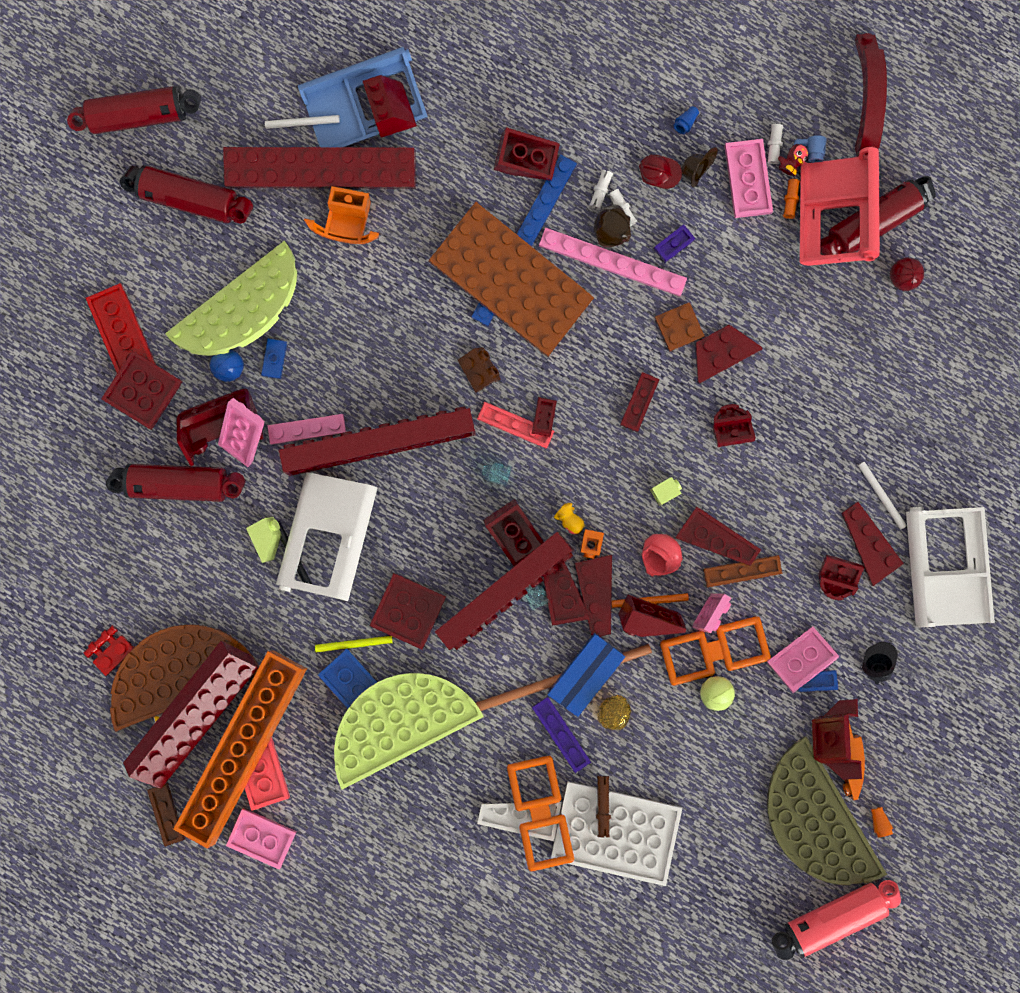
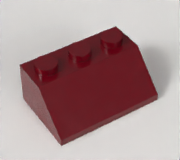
[363,75,417,138]

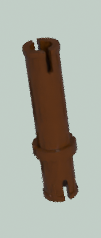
[596,776,611,838]

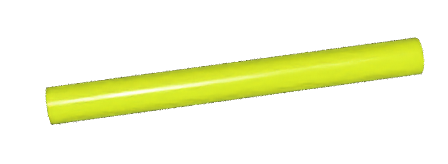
[315,636,393,652]

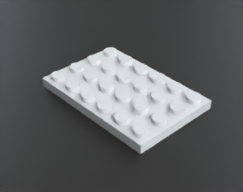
[551,781,682,886]

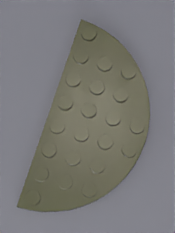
[767,736,887,885]

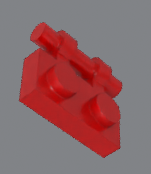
[83,625,134,676]

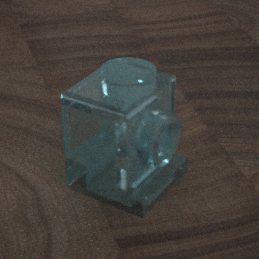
[482,462,512,486]
[525,585,550,611]

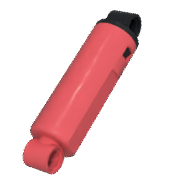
[772,880,901,960]

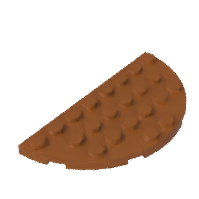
[110,624,259,732]

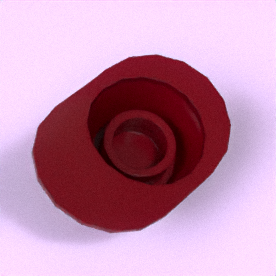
[639,154,682,189]

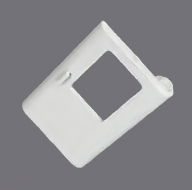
[276,472,377,601]
[906,507,995,627]

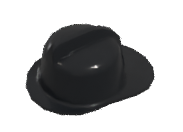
[862,642,898,685]

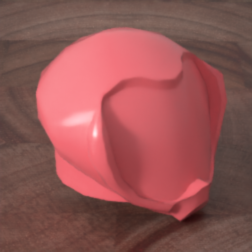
[642,534,683,577]

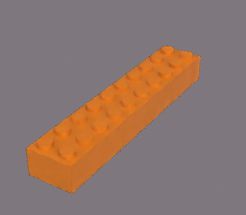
[173,650,307,849]

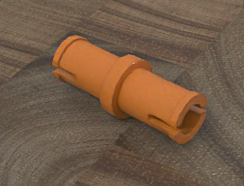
[783,179,800,219]

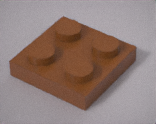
[654,302,705,352]

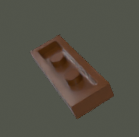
[147,783,185,847]

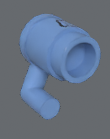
[794,136,827,163]

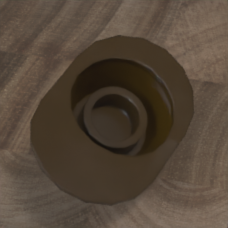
[681,147,718,188]

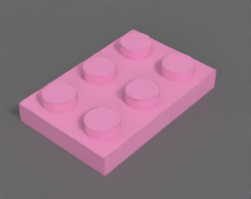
[767,627,839,693]
[226,808,297,870]

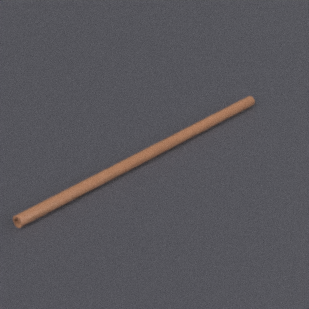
[476,644,652,711]

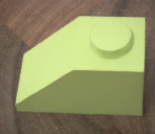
[246,517,281,563]

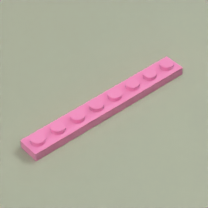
[539,228,687,297]

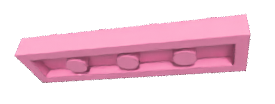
[267,414,346,445]

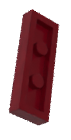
[620,372,660,432]

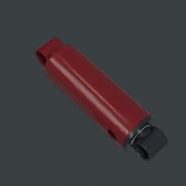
[67,85,201,134]
[120,165,253,224]
[821,176,936,255]
[106,463,245,502]

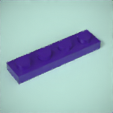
[532,696,591,773]

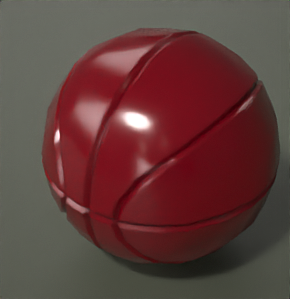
[890,257,925,291]

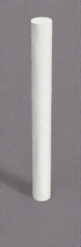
[265,115,340,129]
[858,462,907,530]

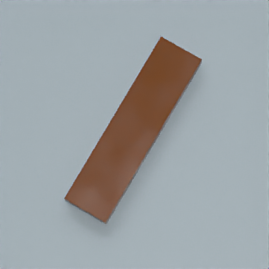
[703,555,783,588]

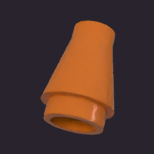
[871,807,893,838]

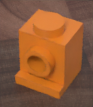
[580,529,604,559]

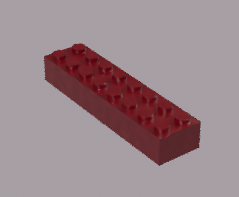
[435,532,574,650]
[123,641,258,789]

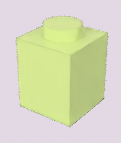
[650,477,682,506]

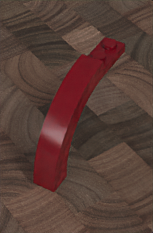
[855,33,887,157]

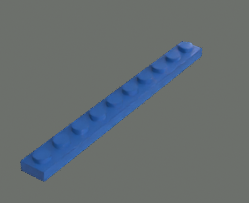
[471,154,577,327]

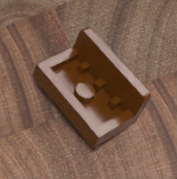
[458,347,501,393]

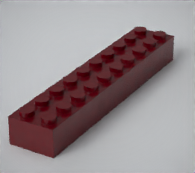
[223,147,416,189]
[279,406,476,476]

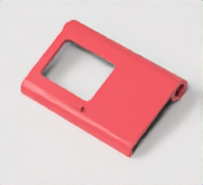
[800,147,880,266]

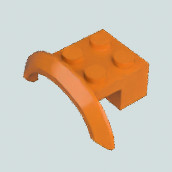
[304,186,379,244]

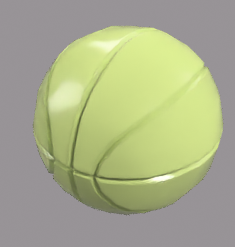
[700,676,735,711]

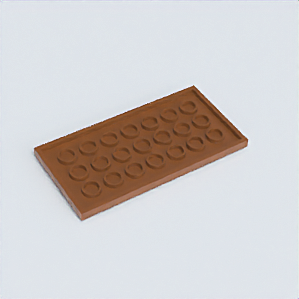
[428,202,594,357]

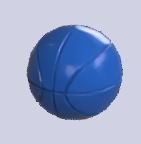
[209,349,244,382]

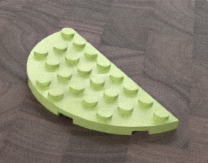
[165,241,297,356]
[334,673,484,790]

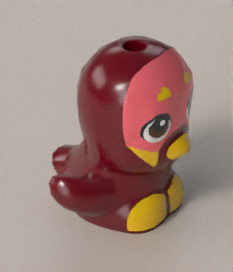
[778,144,808,176]

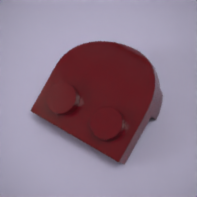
[713,404,756,447]
[819,554,864,600]

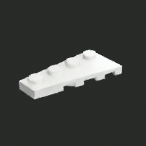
[477,802,562,841]

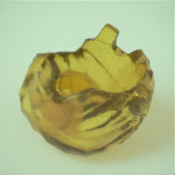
[597,694,631,730]

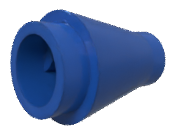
[673,106,699,135]

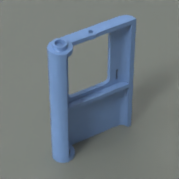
[298,47,428,147]

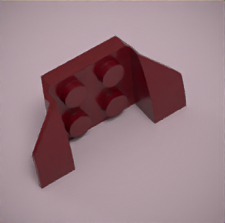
[812,699,862,780]

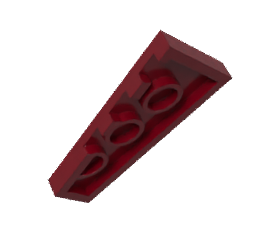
[842,502,904,586]
[675,507,761,566]
[575,555,612,637]
[543,561,590,626]

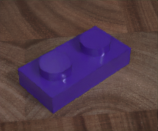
[654,224,696,263]

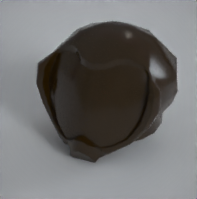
[594,204,631,247]

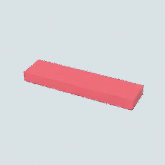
[477,402,554,449]

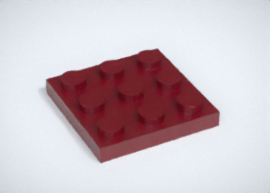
[101,350,183,430]
[370,573,446,650]

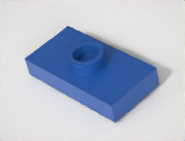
[261,339,287,379]
[798,670,838,692]

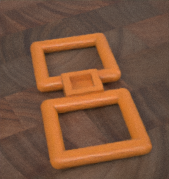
[660,616,771,686]
[507,756,574,872]

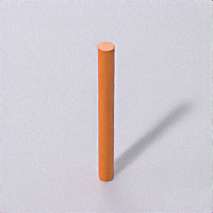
[611,593,689,608]

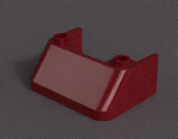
[177,389,264,466]

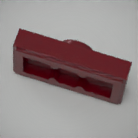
[532,397,557,437]

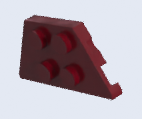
[695,325,763,384]

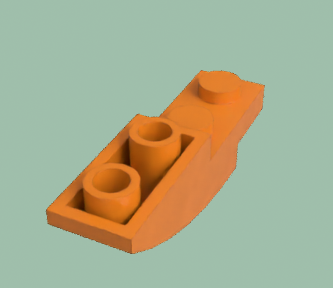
[843,723,865,800]

